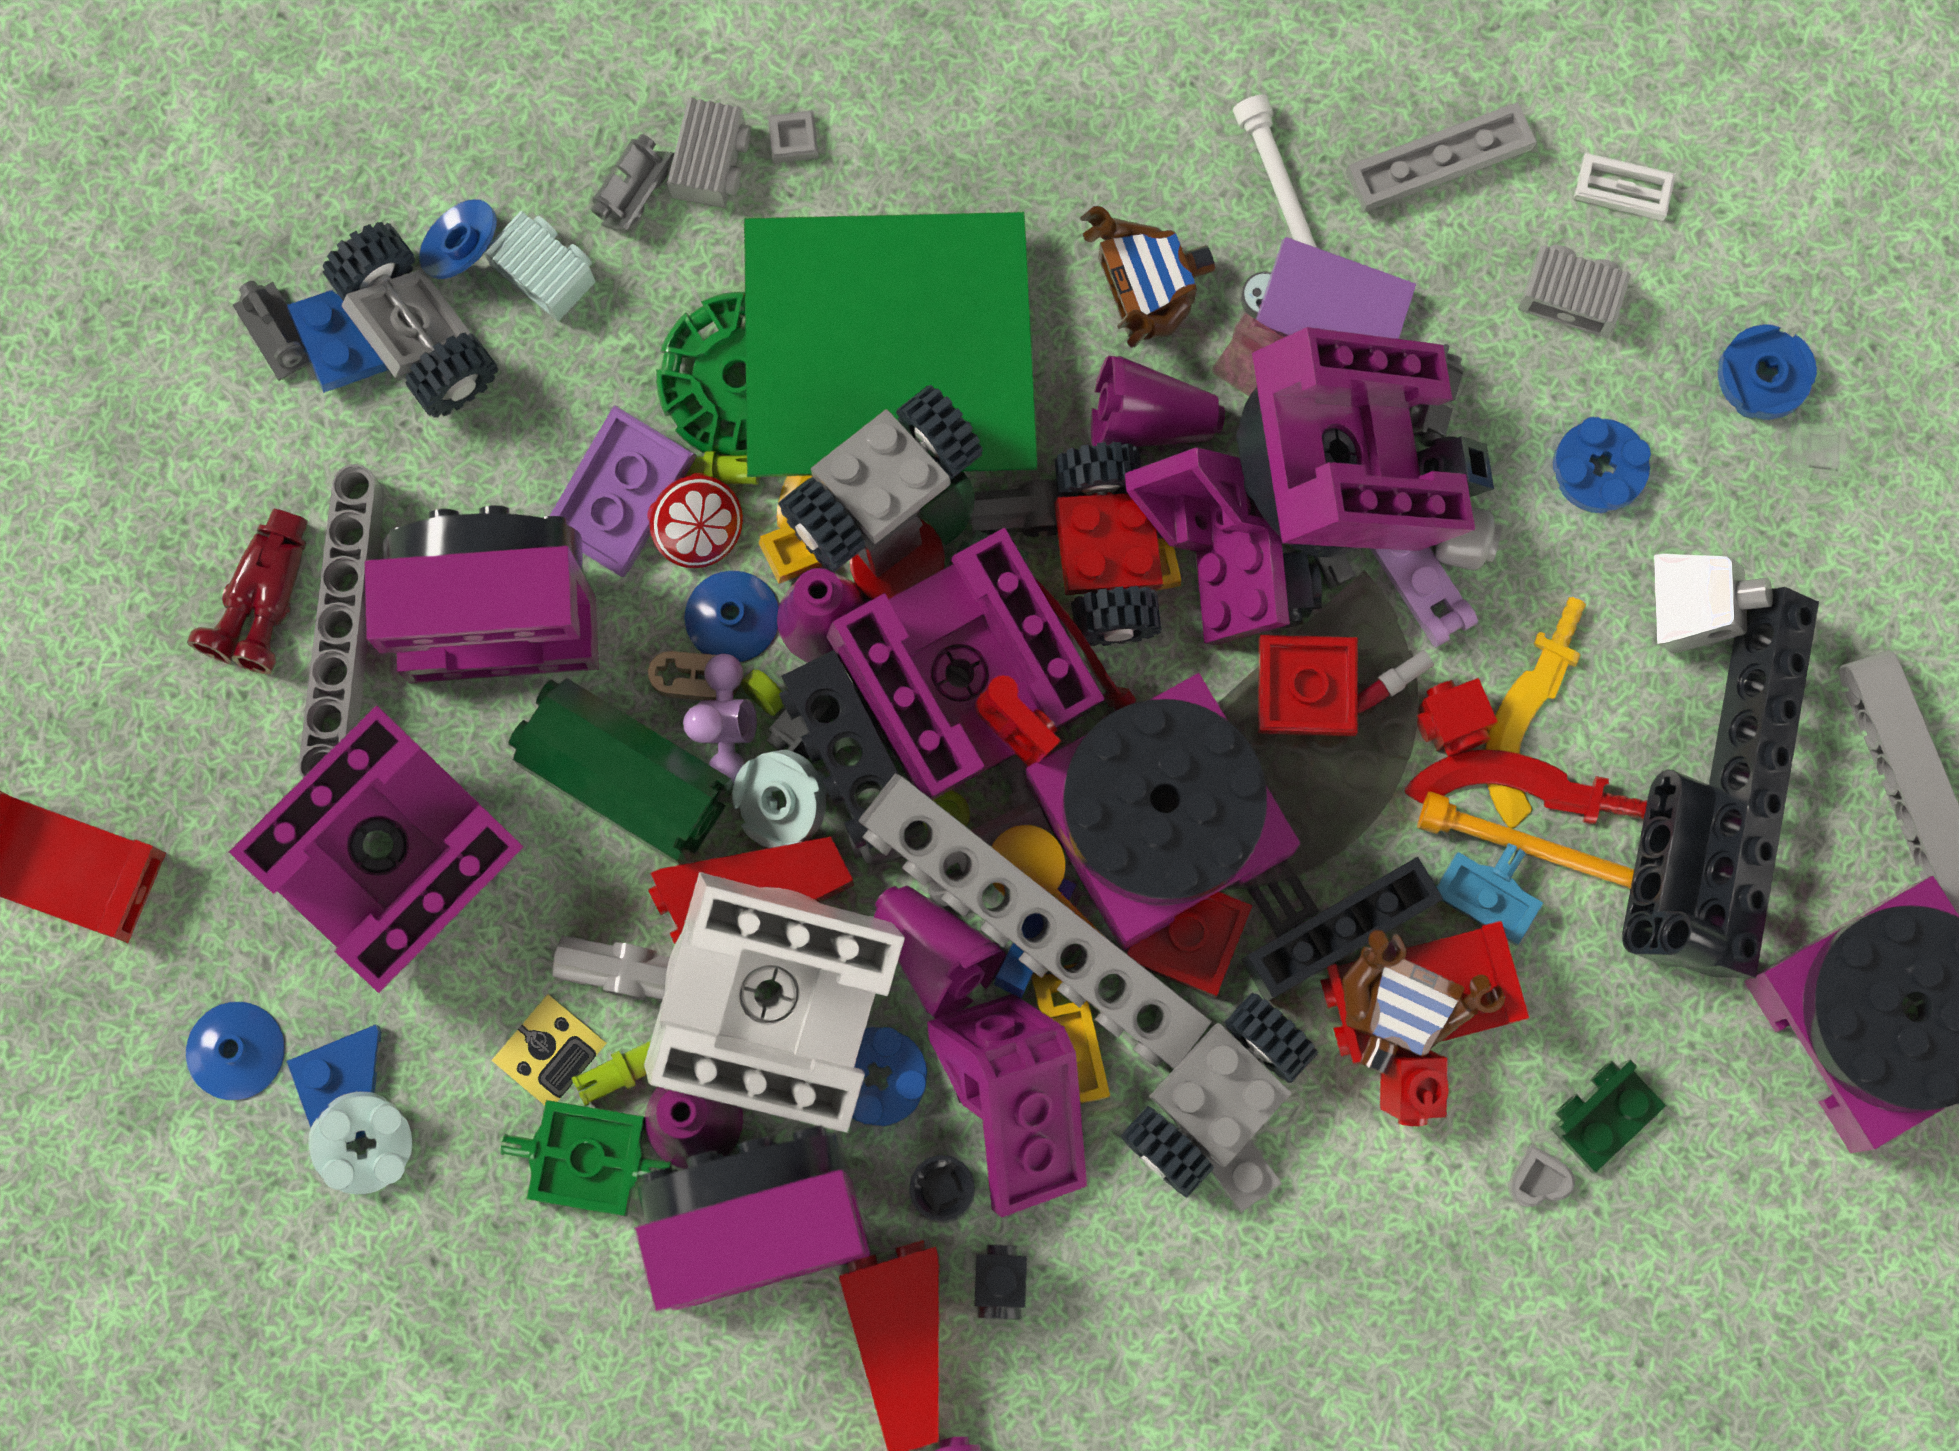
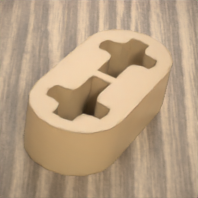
[648,651,740,700]

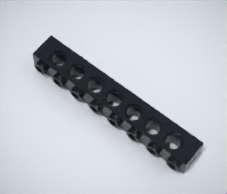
[1684,587,1819,978]

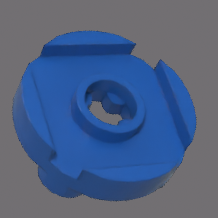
[1718,324,1817,420]
[1553,417,1651,513]
[852,1027,927,1127]

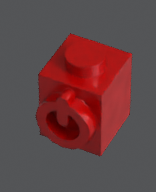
[1416,678,1498,756]
[1380,1050,1449,1126]

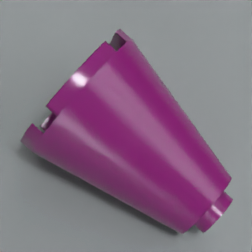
[1090,355,1225,447]
[777,568,869,663]
[874,886,1006,1019]
[645,1087,744,1169]

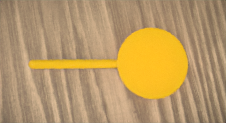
[991,825,1107,939]

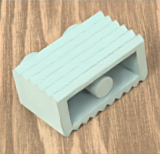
[484,211,595,321]

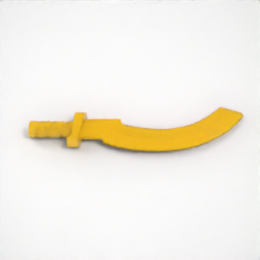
[1485,597,1586,829]

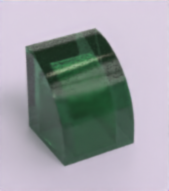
[919,472,975,546]

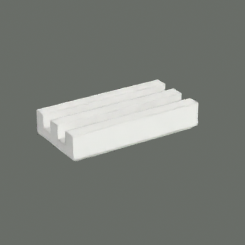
[1573,153,1676,221]

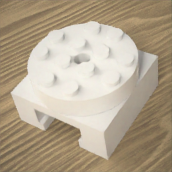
[644,872,905,1133]

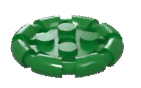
[656,291,747,456]

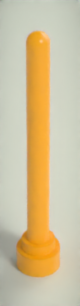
[1417,792,1634,888]

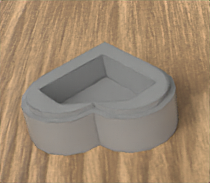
[1508,1144,1575,1207]

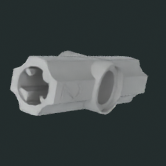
[552,935,670,1000]

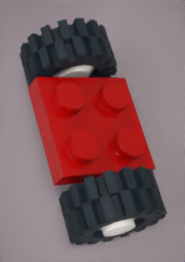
[1054,442,1163,646]

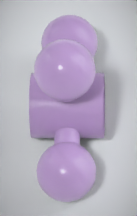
[683,654,757,784]

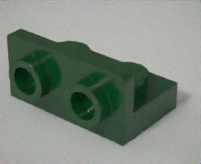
[1551,1059,1666,1174]

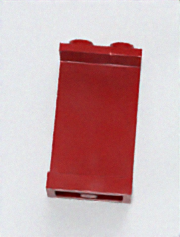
[0,791,166,943]
[1320,921,1529,1064]

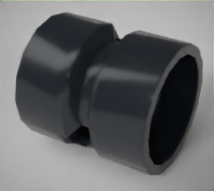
[909,1155,975,1223]

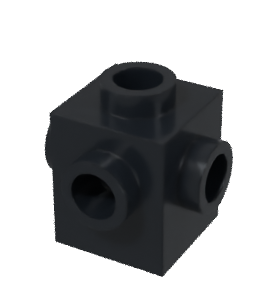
[1417,436,1494,497]

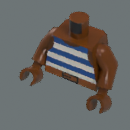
[1080,206,1215,348]
[1342,930,1505,1075]

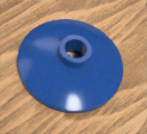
[419,199,497,279]
[685,570,779,662]
[186,1002,285,1100]

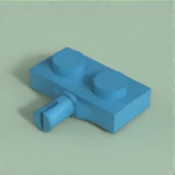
[1436,843,1543,946]

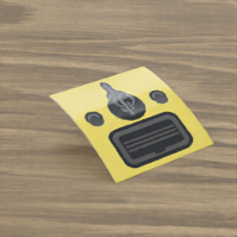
[492,994,607,1105]

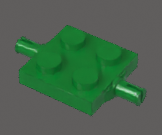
[500,1100,672,1217]

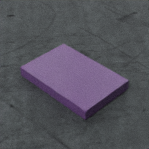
[1254,236,1416,339]
[550,405,697,577]

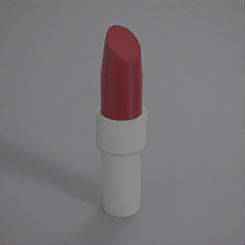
[1358,650,1434,713]

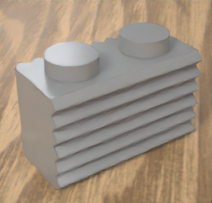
[667,97,751,208]
[1518,245,1631,338]

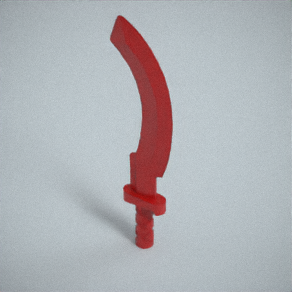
[1033,576,1137,711]
[1404,749,1647,825]

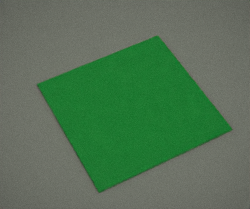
[744,212,1037,477]

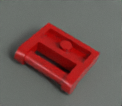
[975,675,1061,767]

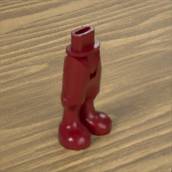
[187,508,308,674]

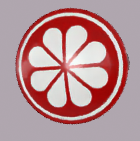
[647,473,743,568]

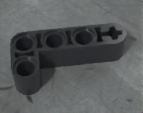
[1622,769,1726,968]

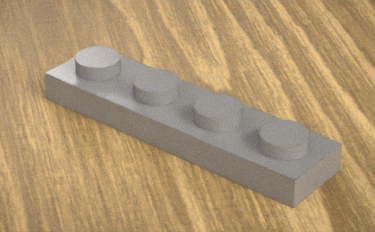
[1346,102,1536,213]

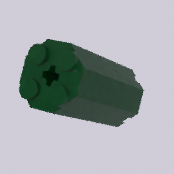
[508,678,734,865]

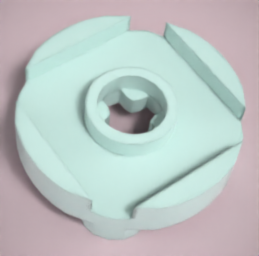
[732,750,827,848]
[308,1092,412,1194]

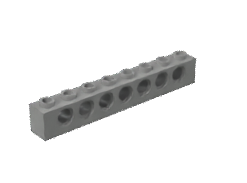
[858,774,1211,1069]

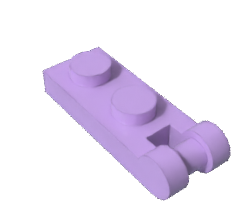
[1370,547,1478,648]

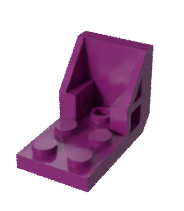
[1125,447,1290,645]
[927,994,1087,1218]

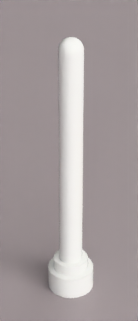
[1233,94,1317,248]

